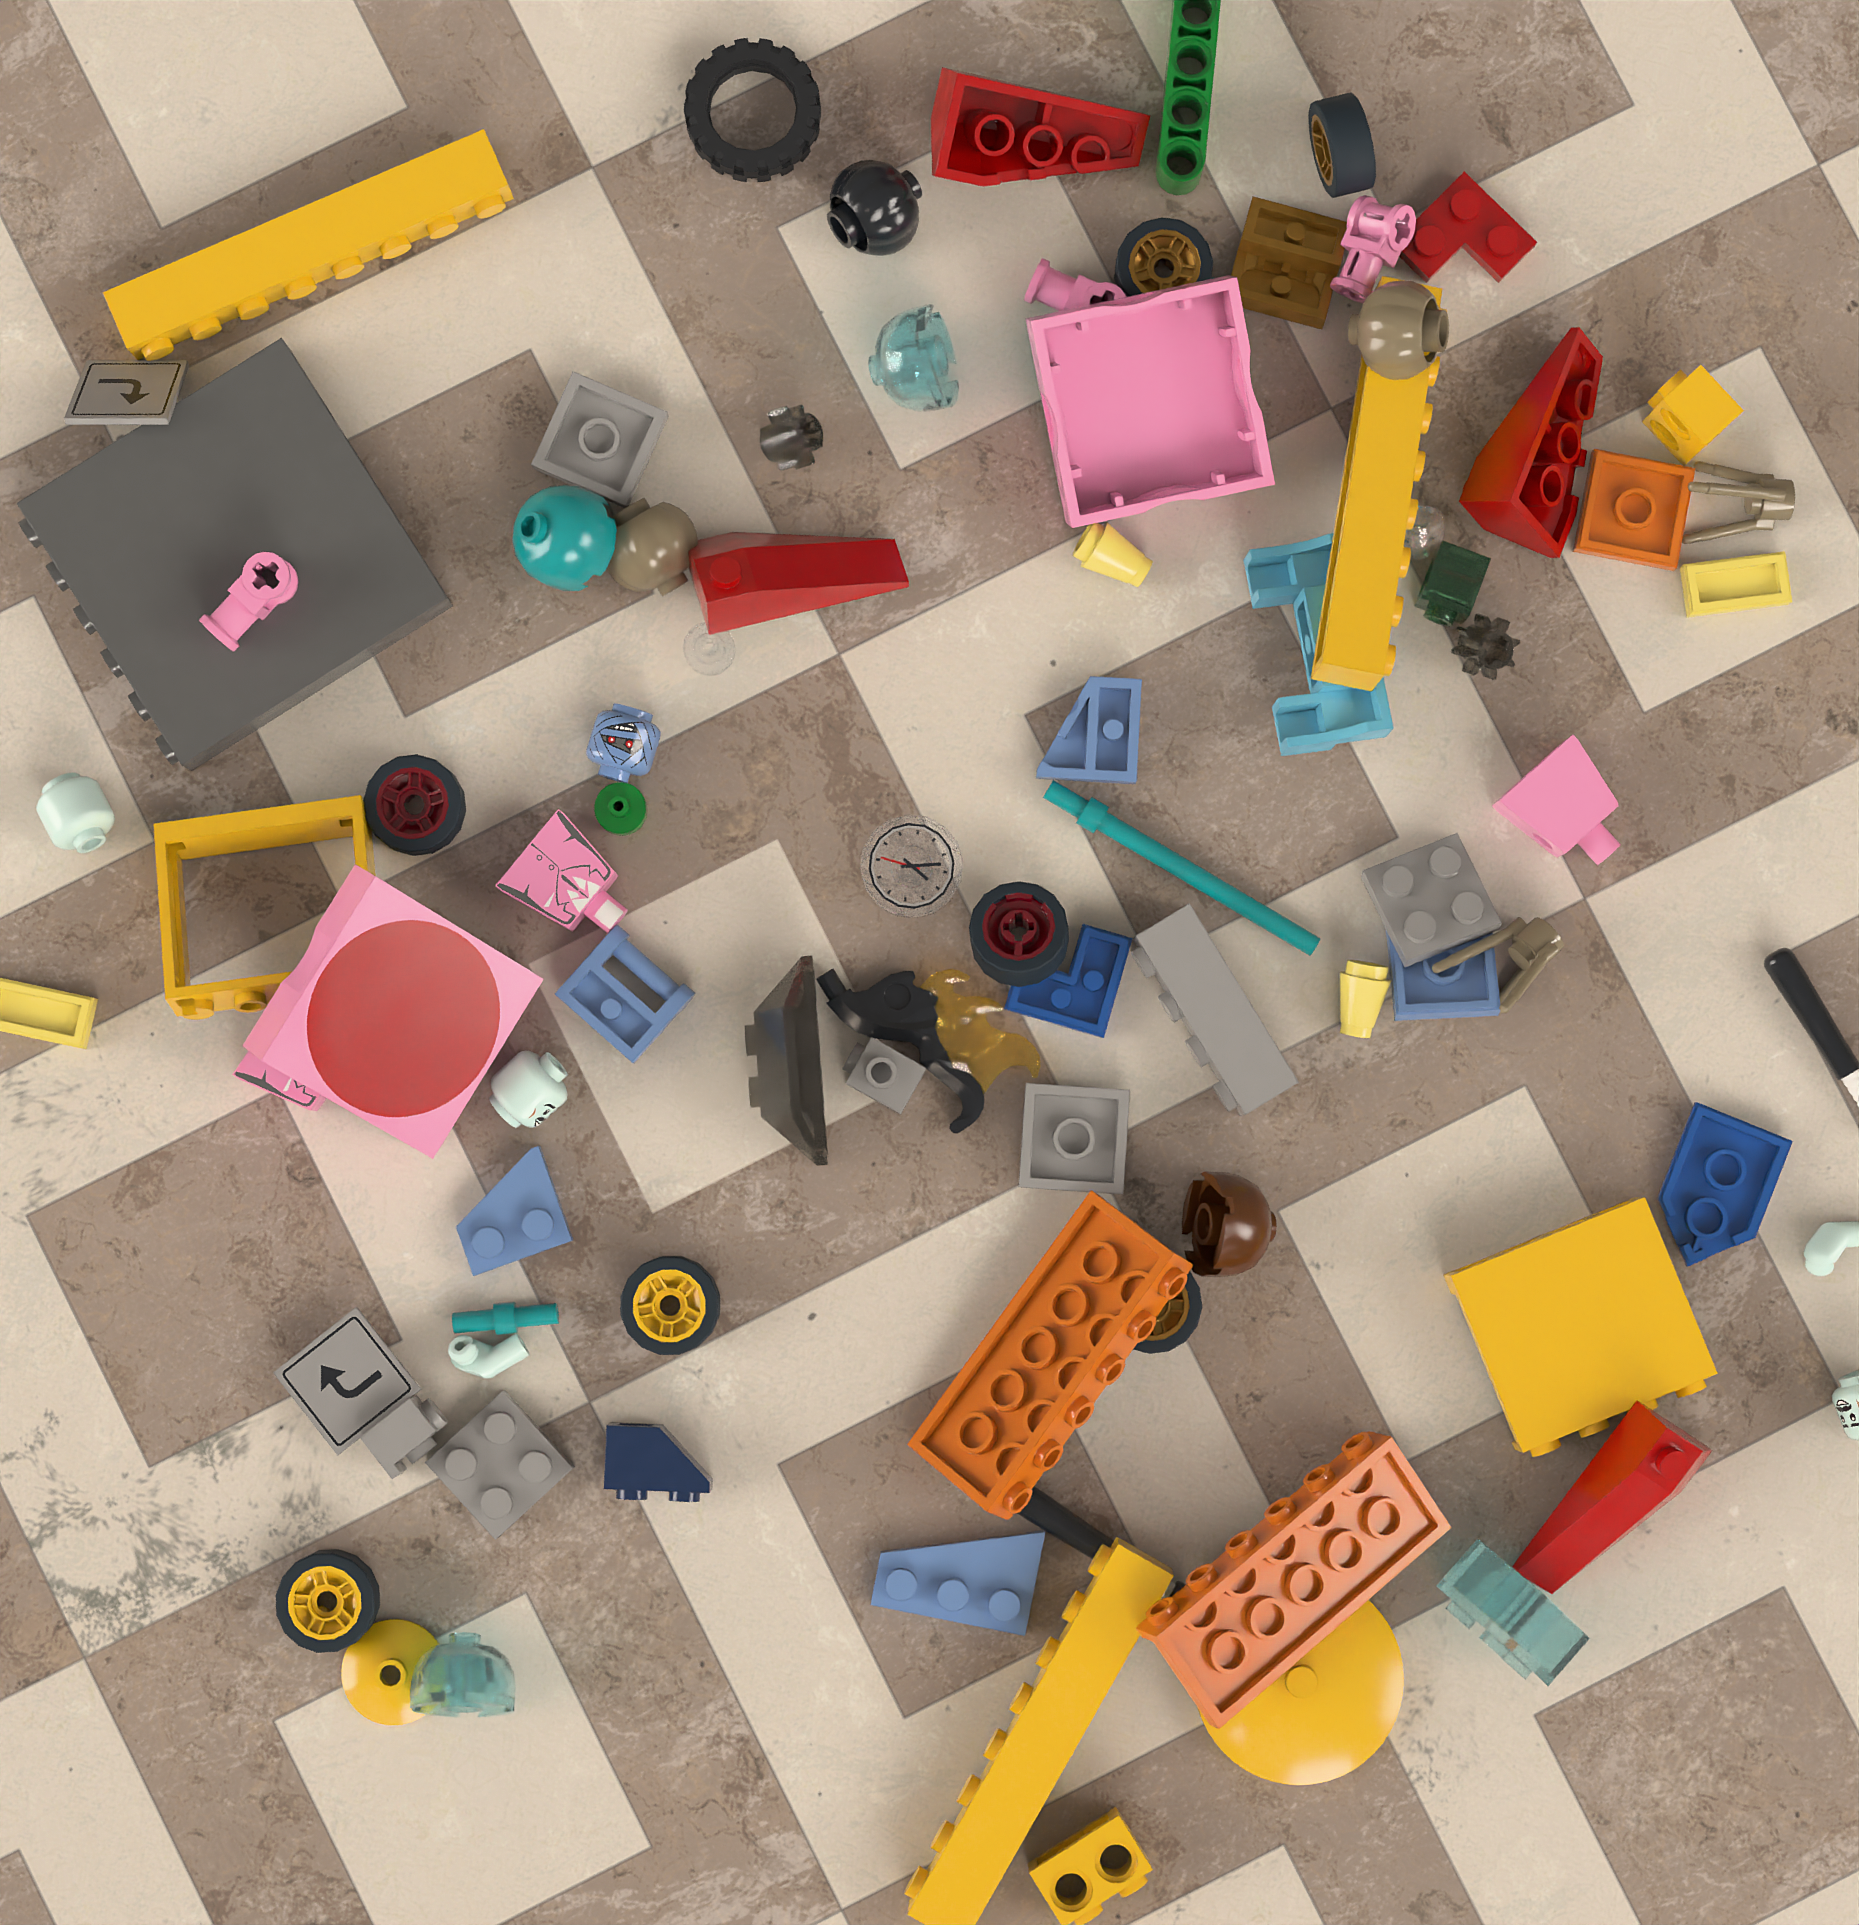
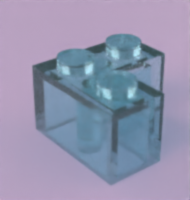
[1436,1539,1590,1686]

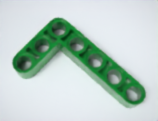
[1156,0,1221,196]

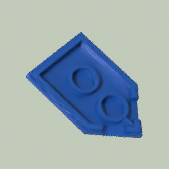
[1657,1102,1793,1267]

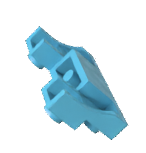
[1243,533,1394,756]

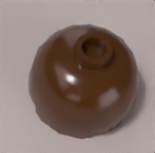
[1182,1171,1277,1277]

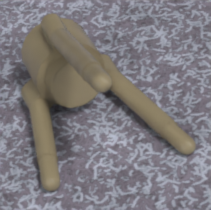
[1682,461,1795,544]
[1432,917,1564,1013]

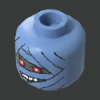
[586,703,661,784]

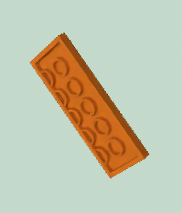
[907,1190,1193,1520]
[1136,1431,1451,1729]

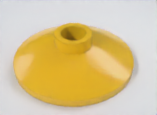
[341,1619,447,1725]

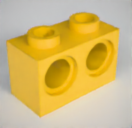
[1642,365,1744,466]
[1027,1807,1153,1925]

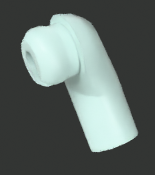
[1804,1221,1859,1276]
[448,1333,530,1379]

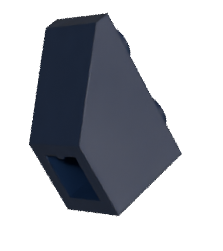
[604,1422,713,1502]

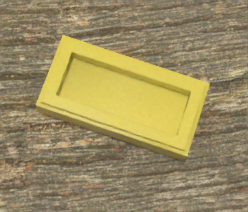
[1680,551,1792,618]
[0,978,98,1049]

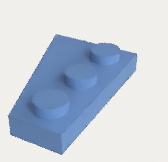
[871,1530,1045,1636]

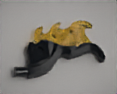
[816,969,1040,1134]

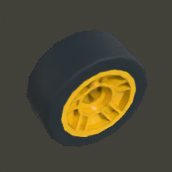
[620,1256,720,1355]
[275,1549,380,1653]

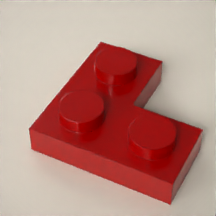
[1399,171,1537,283]

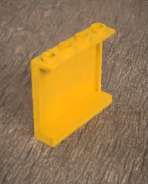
[1443,1197,1718,1457]

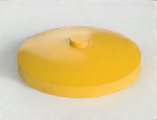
[1196,1600,1404,1785]

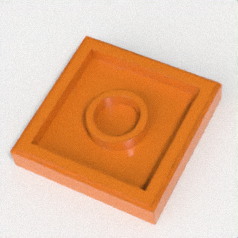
[1573,449,1695,571]

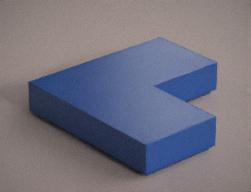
[1004,924,1133,1038]

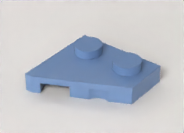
[1036,676,1142,784]
[456,1146,573,1276]

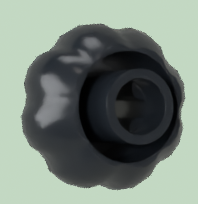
[827,160,922,256]

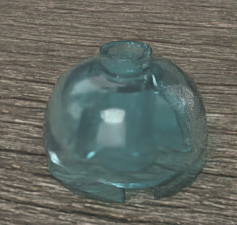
[868,304,959,412]
[409,1632,516,1717]

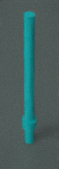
[1043,780,1321,956]

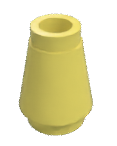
[1072,522,1153,587]
[1340,960,1391,1038]

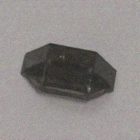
[745,955,829,1166]

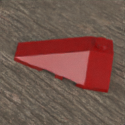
[931,67,1151,187]
[1459,327,1603,558]
[688,532,909,635]
[1511,1400,1712,1594]

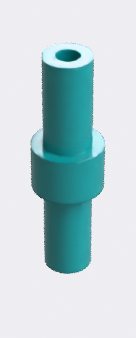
[452,1302,559,1335]

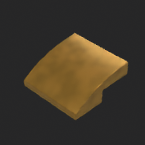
[1231,196,1347,330]

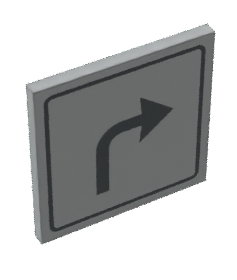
[64,360,189,425]
[273,1307,421,1456]

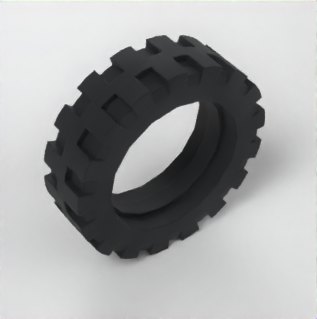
[684,38,821,182]

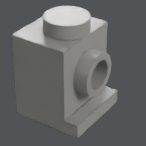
[360,1395,448,1479]

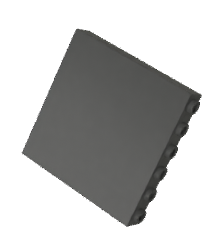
[17,338,453,771]

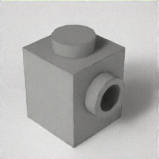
[842,1037,926,1115]

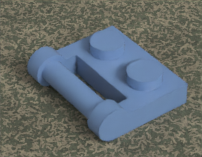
[555,925,696,1063]

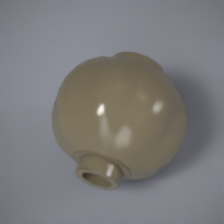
[1348,281,1449,380]
[607,498,698,597]

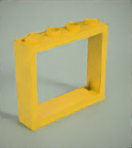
[153,795,376,1020]

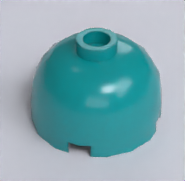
[512,485,617,591]

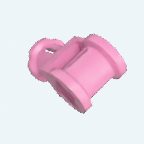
[1330,195,1416,303]
[1024,258,1126,311]
[199,552,298,652]

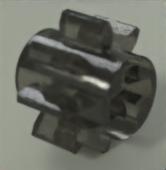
[760,405,823,471]
[1451,613,1520,680]

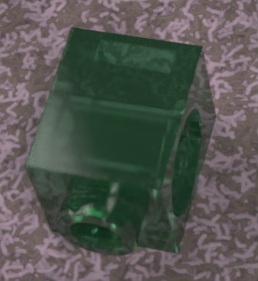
[1414,540,1491,627]

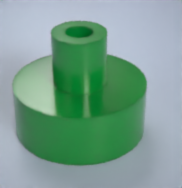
[594,782,648,836]

